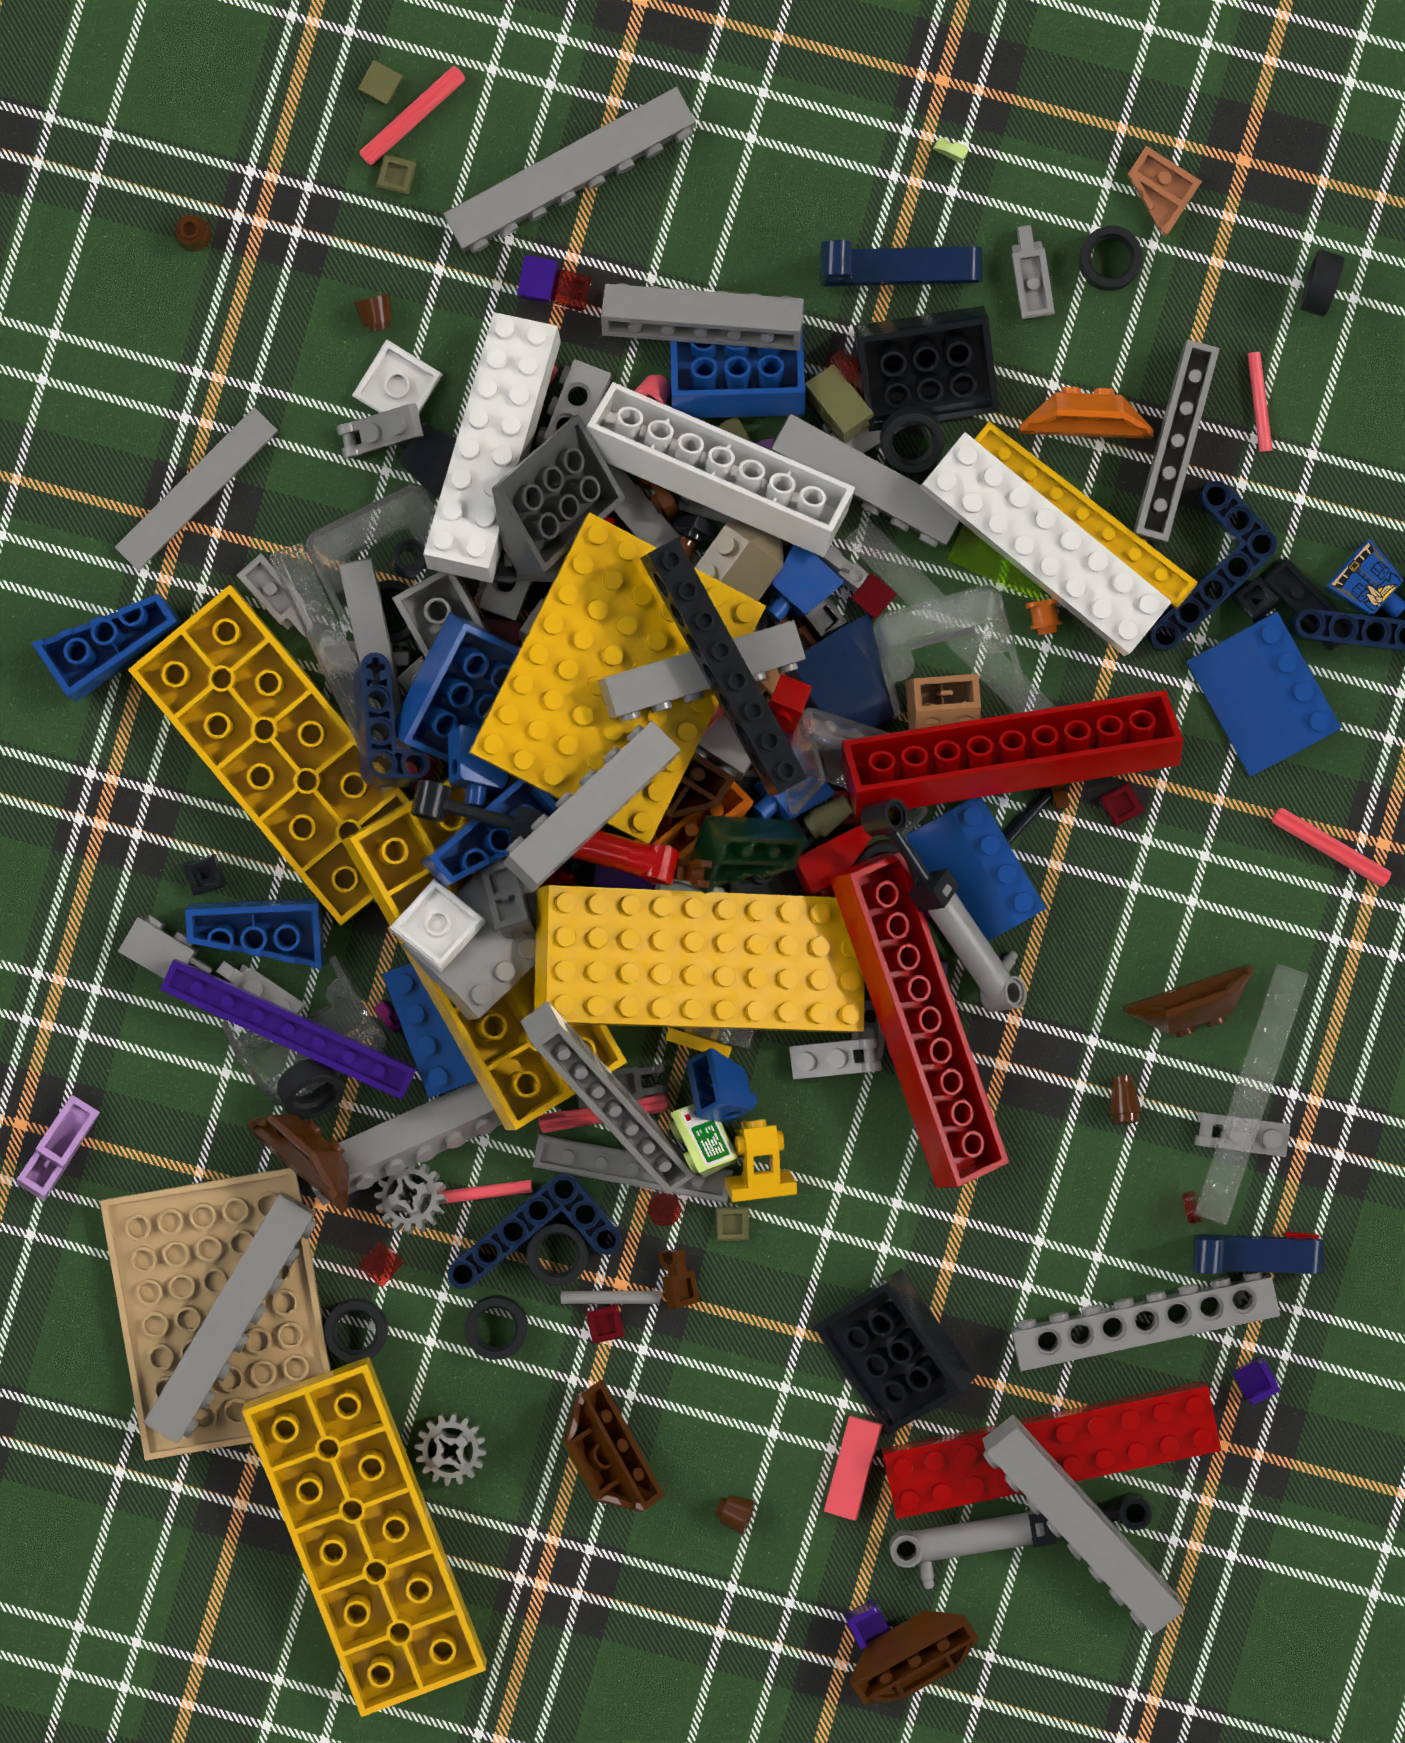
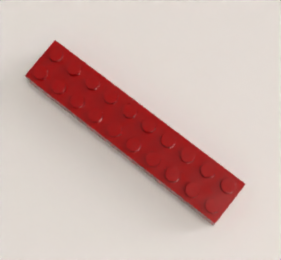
[841,690,1183,817]
[829,852,1009,1188]
[882,1381,1222,1519]

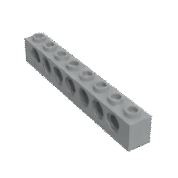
[475,359,612,622]
[520,1001,695,1194]
[1010,1272,1280,1371]

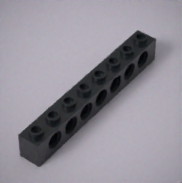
[640,538,808,796]

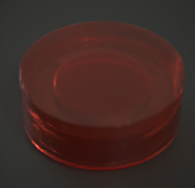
[1182,1190,1202,1225]
[648,1192,681,1226]

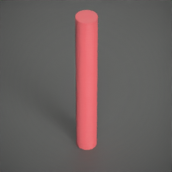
[1247,352,1273,452]
[440,1180,533,1204]

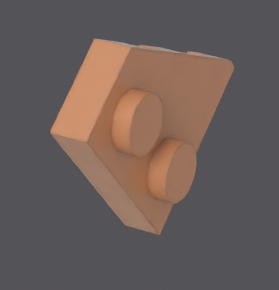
[1127,146,1202,237]

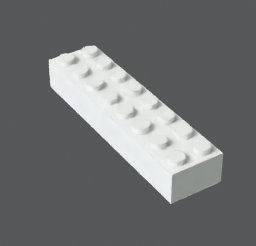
[423,312,561,583]
[586,382,855,557]
[919,432,1172,656]

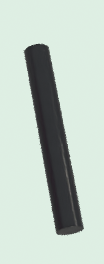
[1003,789,1053,845]

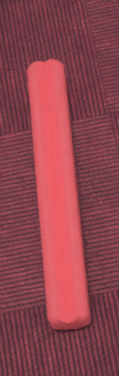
[359,66,465,165]
[1272,808,1391,887]
[538,1093,669,1133]

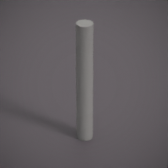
[561,1291,660,1304]

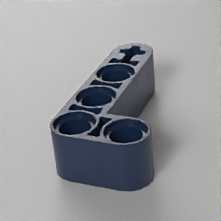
[353,652,430,787]
[1193,1234,1324,1274]

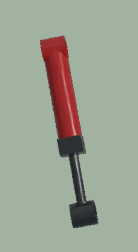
[410,780,680,886]

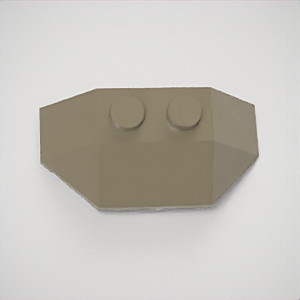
[694,519,783,601]

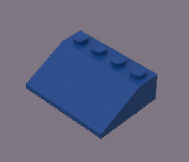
[670,328,805,418]
[394,612,521,762]
[1186,612,1342,777]
[905,797,1046,957]

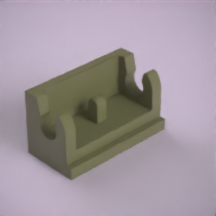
[805,364,874,444]

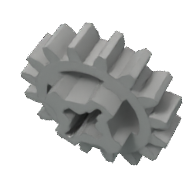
[374,1163,448,1234]
[415,1412,487,1486]

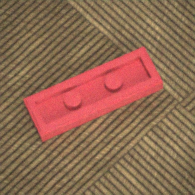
[824,1415,883,1521]

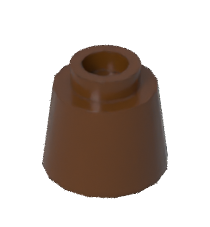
[175,215,212,252]
[354,293,393,333]
[715,1495,756,1535]

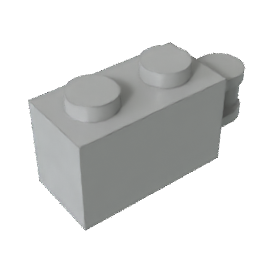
[118,915,213,979]

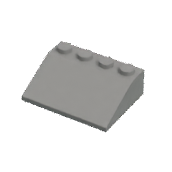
[401,858,537,1020]

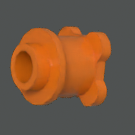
[1025,598,1063,635]

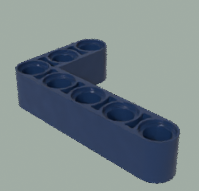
[820,240,983,286]
[1147,481,1277,652]
[1290,609,1405,652]
[447,1172,622,1289]

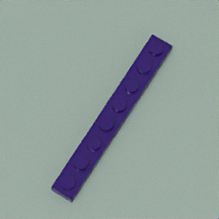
[160,958,417,1100]

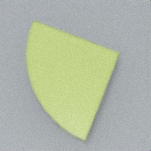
[933,137,969,165]

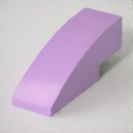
[16,1095,100,1201]

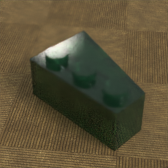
[690,815,807,894]

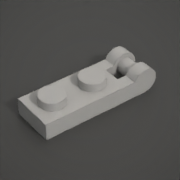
[336,404,424,459]
[789,1037,882,1079]
[1194,1112,1290,1157]

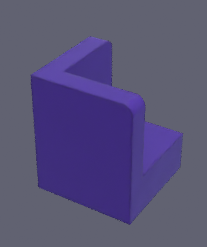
[517,255,559,304]
[1231,1356,1281,1406]
[845,1599,890,1650]

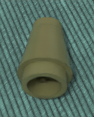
[803,795,854,839]

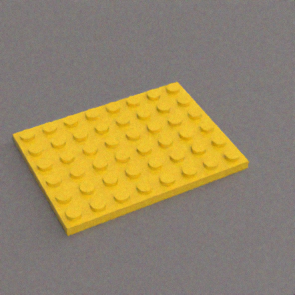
[468,512,766,844]

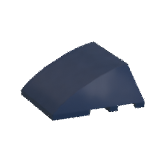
[784,614,896,750]

